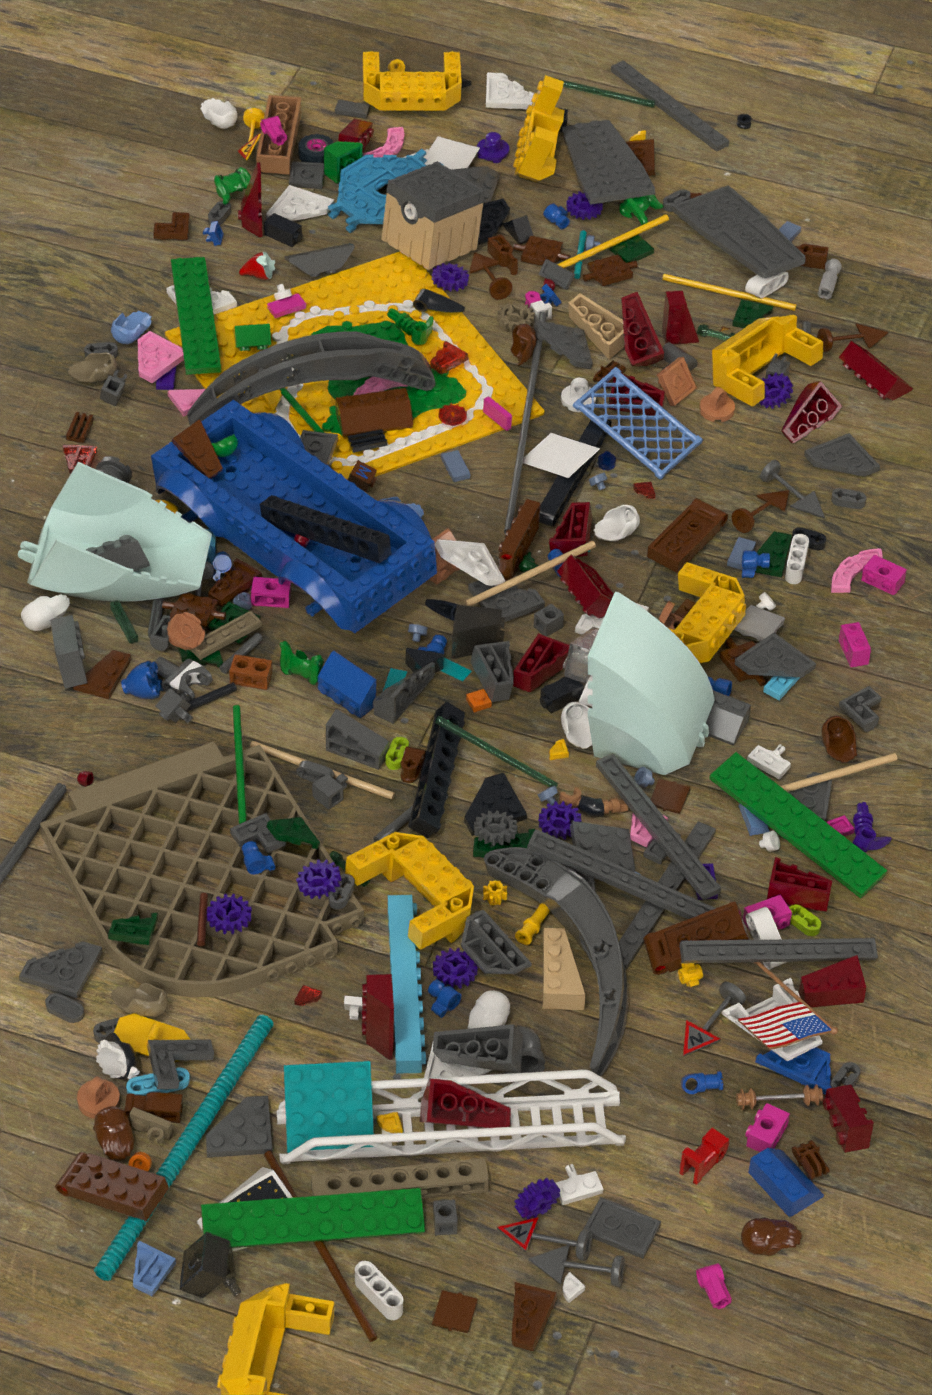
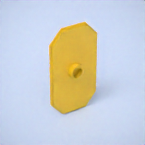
[114,1013,191,1063]

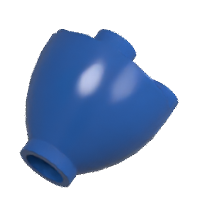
[121,661,164,699]

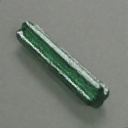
[110,600,139,644]

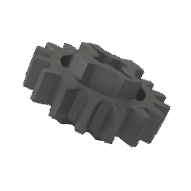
[474,810,518,846]

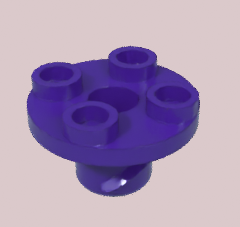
[477,132,509,163]

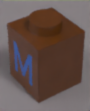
[348,460,377,492]

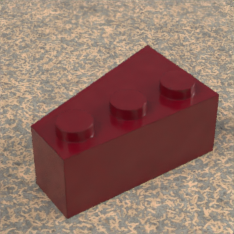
[338,119,374,154]
[662,290,700,344]
[609,373,665,416]
[549,502,592,557]
[513,633,573,692]
[767,856,832,912]
[799,955,867,1008]
[823,1084,874,1153]

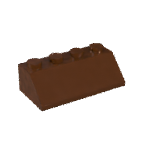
[336,388,413,437]

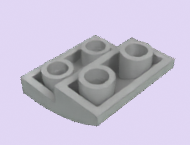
[734,605,785,642]

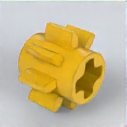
[483,881,507,905]
[678,963,703,987]

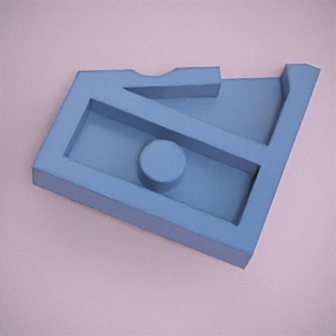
[133,1241,176,1297]

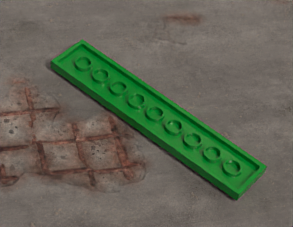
[171,257,221,375]
[709,752,887,899]
[201,1188,425,1250]

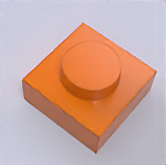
[466,689,492,712]

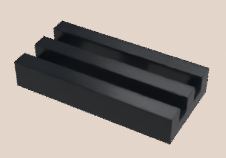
[348,429,388,452]

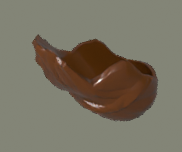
[510,324,536,366]
[821,716,857,763]
[93,1106,135,1160]
[741,1217,802,1256]

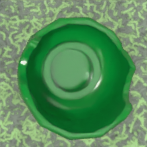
[212,434,238,457]

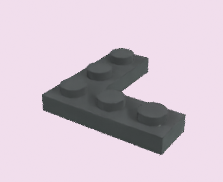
[147,1039,214,1090]

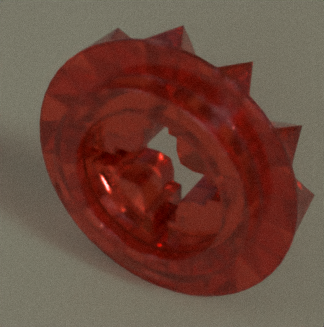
[438,404,467,426]

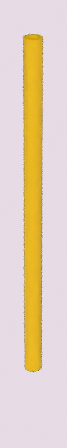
[557,214,669,268]
[662,274,796,311]

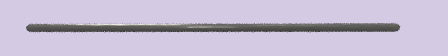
[504,312,547,534]

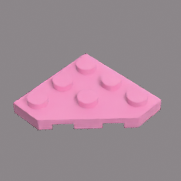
[138,331,184,383]

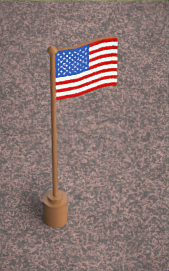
[738,962,838,1049]

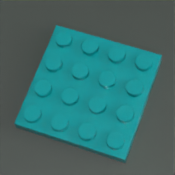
[283,1061,374,1153]

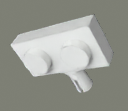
[747,744,791,780]
[556,1164,603,1205]

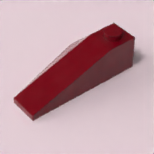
[238,162,262,237]
[621,291,664,367]
[781,381,842,444]
[420,1078,511,1128]

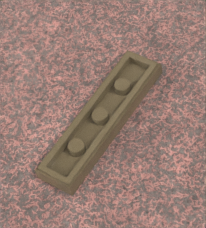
[191,611,262,660]

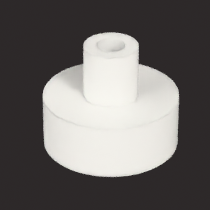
[274,284,292,300]
[756,592,776,611]
[759,831,780,852]

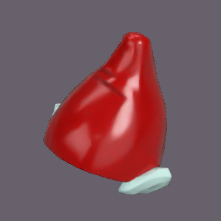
[239,251,275,280]

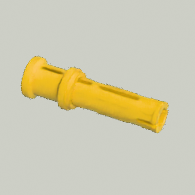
[515,903,550,946]

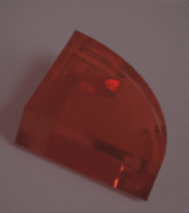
[633,481,655,499]
[295,985,322,1006]

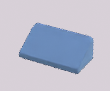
[739,803,769,836]

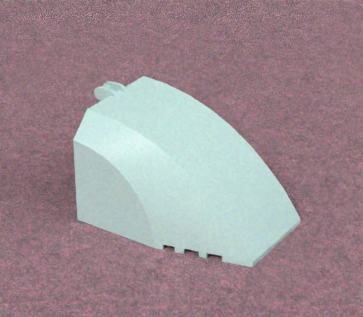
[18,462,212,602]
[588,592,715,775]

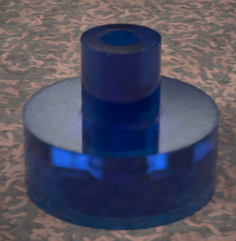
[598,451,616,470]

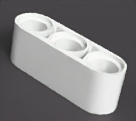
[745,271,788,298]
[785,534,809,584]
[746,907,787,970]
[355,1261,403,1320]

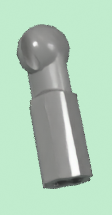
[817,258,842,300]

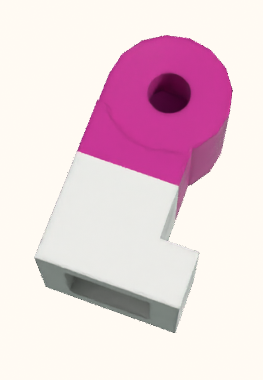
[525,291,552,321]

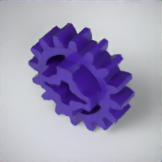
[566,191,603,220]
[431,263,469,292]
[759,373,794,409]
[538,801,582,840]
[296,859,342,899]
[207,894,251,934]
[433,948,478,989]
[514,1178,561,1219]

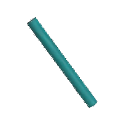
[574,230,587,279]

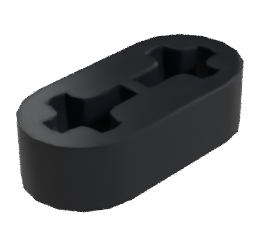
[792,527,826,551]

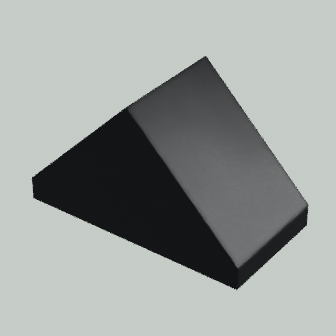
[503,215,534,245]
[405,648,444,673]

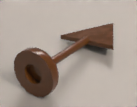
[469,252,513,300]
[817,323,889,353]
[731,490,789,533]

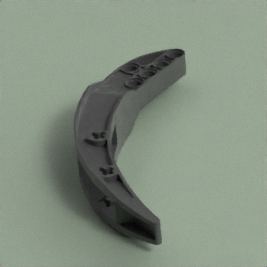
[187,332,436,426]
[484,847,628,1076]

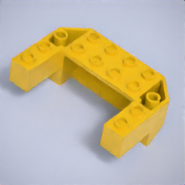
[363,51,462,111]
[513,75,565,182]
[712,315,823,407]
[668,562,746,663]
[345,832,474,950]
[217,1283,334,1395]

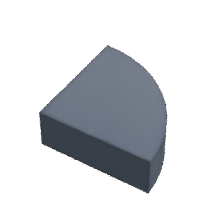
[233,592,252,610]

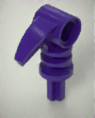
[852,802,892,853]

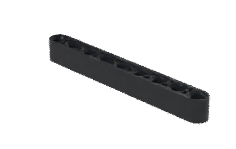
[539,419,611,527]

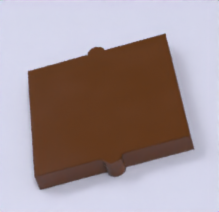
[650,779,690,814]
[432,1290,478,1333]

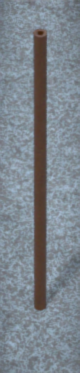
[264,1151,377,1342]

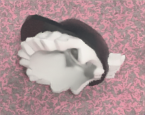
[96,1032,140,1079]

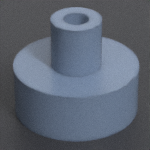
[586,235,601,251]
[589,472,608,491]
[408,624,428,642]
[634,767,655,788]
[538,785,558,805]

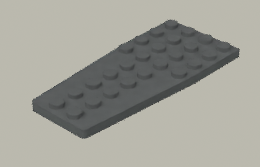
[562,120,655,205]
[672,185,805,278]

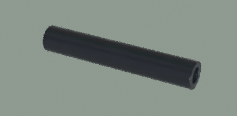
[186,682,237,712]

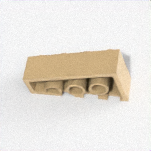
[568,293,625,360]
[542,928,586,1010]

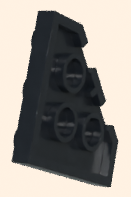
[478,198,510,245]
[464,773,527,836]

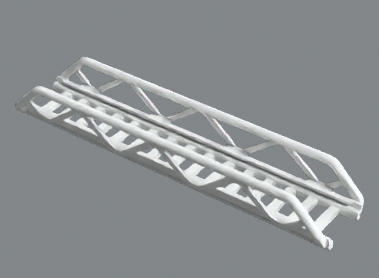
[277,1070,626,1164]

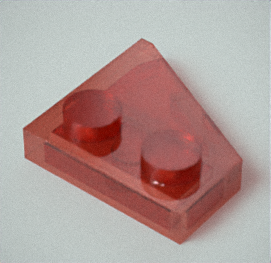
[430,341,469,374]
[62,445,97,474]

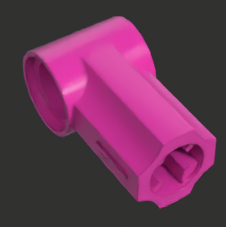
[260,116,287,146]
[696,1263,732,1309]

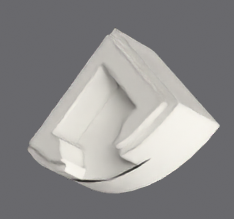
[563,1272,585,1303]

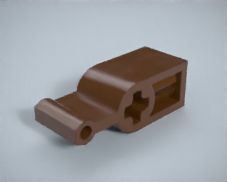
[487,234,518,276]
[796,244,829,270]
[124,1092,183,1123]

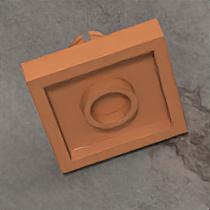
[657,357,697,406]

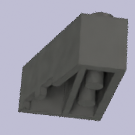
[470,641,513,702]
[326,709,389,770]

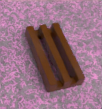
[66,412,94,443]

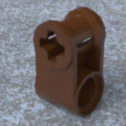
[400,746,426,783]

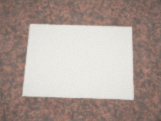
[424,137,480,169]
[523,433,600,478]

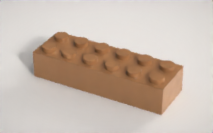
[256,95,301,174]

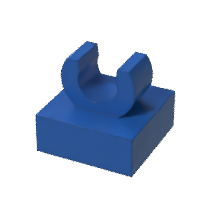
[203,221,224,246]
[540,284,562,307]

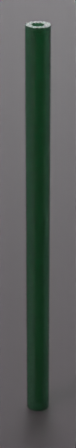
[555,78,655,108]
[435,716,559,788]

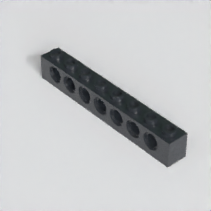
[260,495,391,563]
[408,701,465,838]

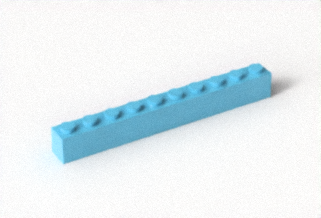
[387,895,426,1074]

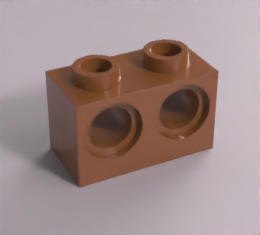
[229,654,273,690]

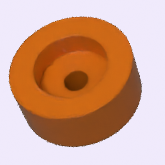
[129,1152,152,1172]

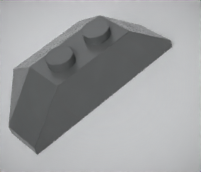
[284,243,355,277]
[461,910,532,974]

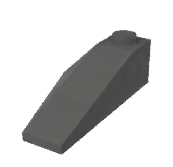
[373,662,435,724]

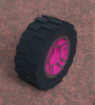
[298,134,333,163]

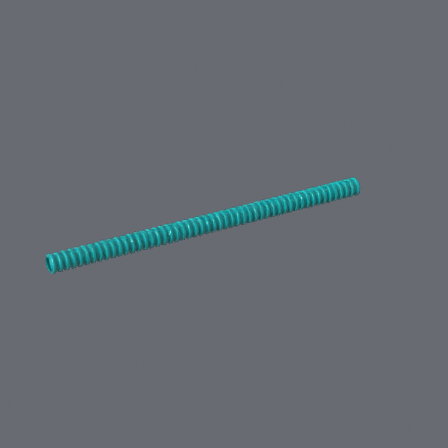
[94,1014,274,1281]

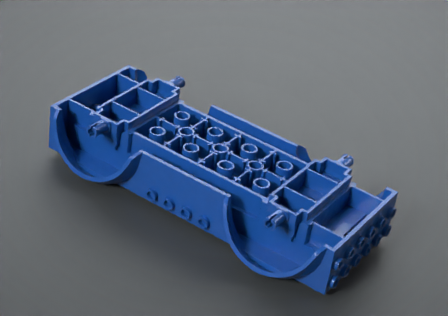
[151,400,437,634]

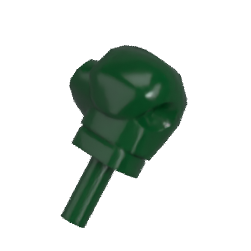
[519,552,539,573]

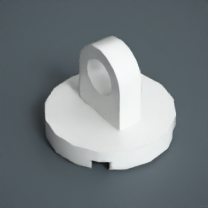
[561,378,596,412]

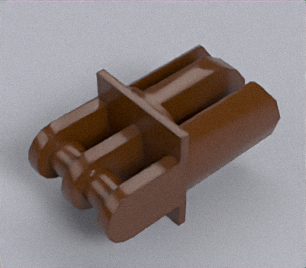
[593,360,626,389]
[792,1140,830,1180]

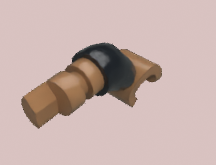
[559,787,628,817]

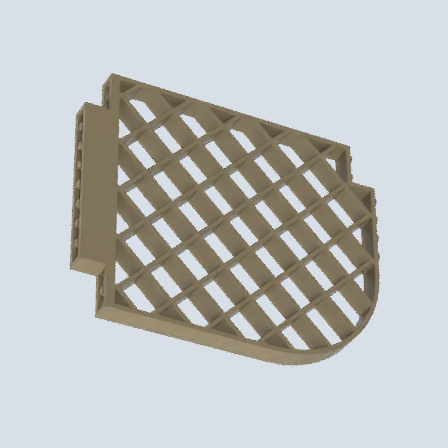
[40,742,364,997]

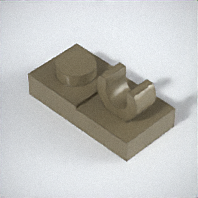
[129,1107,173,1144]

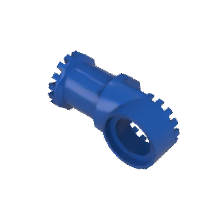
[681,1071,723,1094]

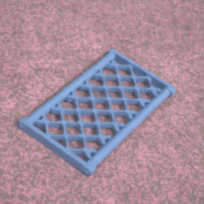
[572,367,703,480]

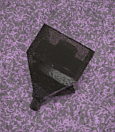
[179,1232,241,1299]

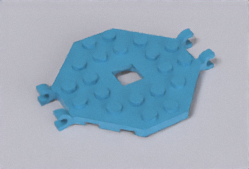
[328,149,444,233]

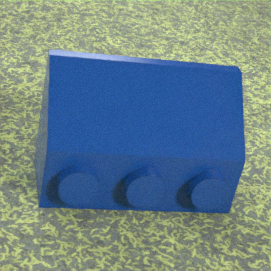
[318,651,376,718]
[748,1148,824,1218]

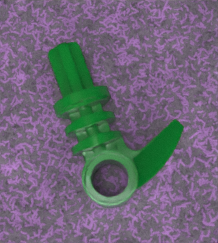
[387,308,434,345]

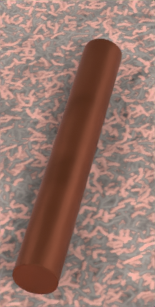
[197,893,208,946]

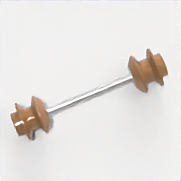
[736,1084,823,1110]

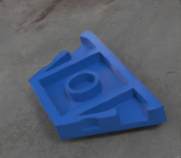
[755,1047,831,1095]

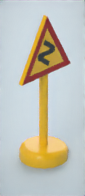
[238,108,265,160]

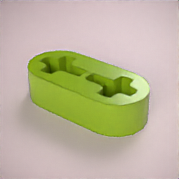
[385,737,409,770]
[789,905,821,936]

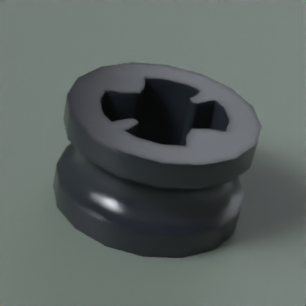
[737,114,752,129]

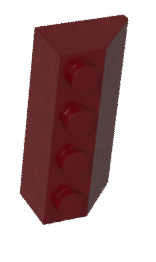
[838,341,913,401]
[557,554,614,618]
[362,974,394,1060]

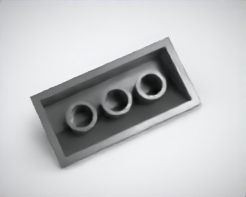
[86,535,150,572]
[706,690,751,746]

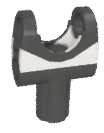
[155,657,213,702]

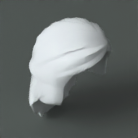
[200,98,238,129]
[593,505,640,542]
[21,594,70,631]
[561,702,592,749]
[467,990,510,1029]

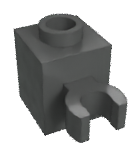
[765,353,790,379]
[100,370,127,406]
[155,688,193,723]
[312,773,348,810]

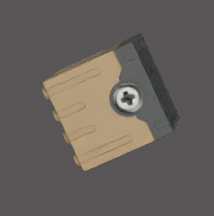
[381,161,485,270]

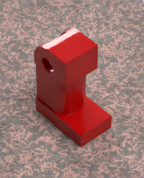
[679,1127,729,1185]

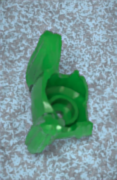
[214,167,251,205]
[619,195,663,225]
[280,641,324,685]

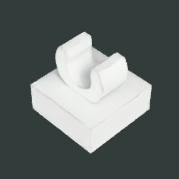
[344,996,366,1020]

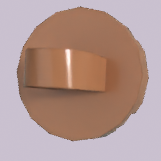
[700,387,735,422]
[658,601,683,630]
[167,612,205,650]
[77,1076,120,1119]

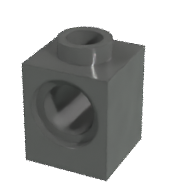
[533,604,564,636]
[433,1199,458,1236]

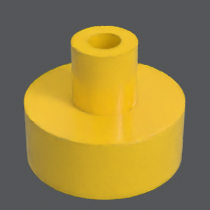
[388,59,405,72]

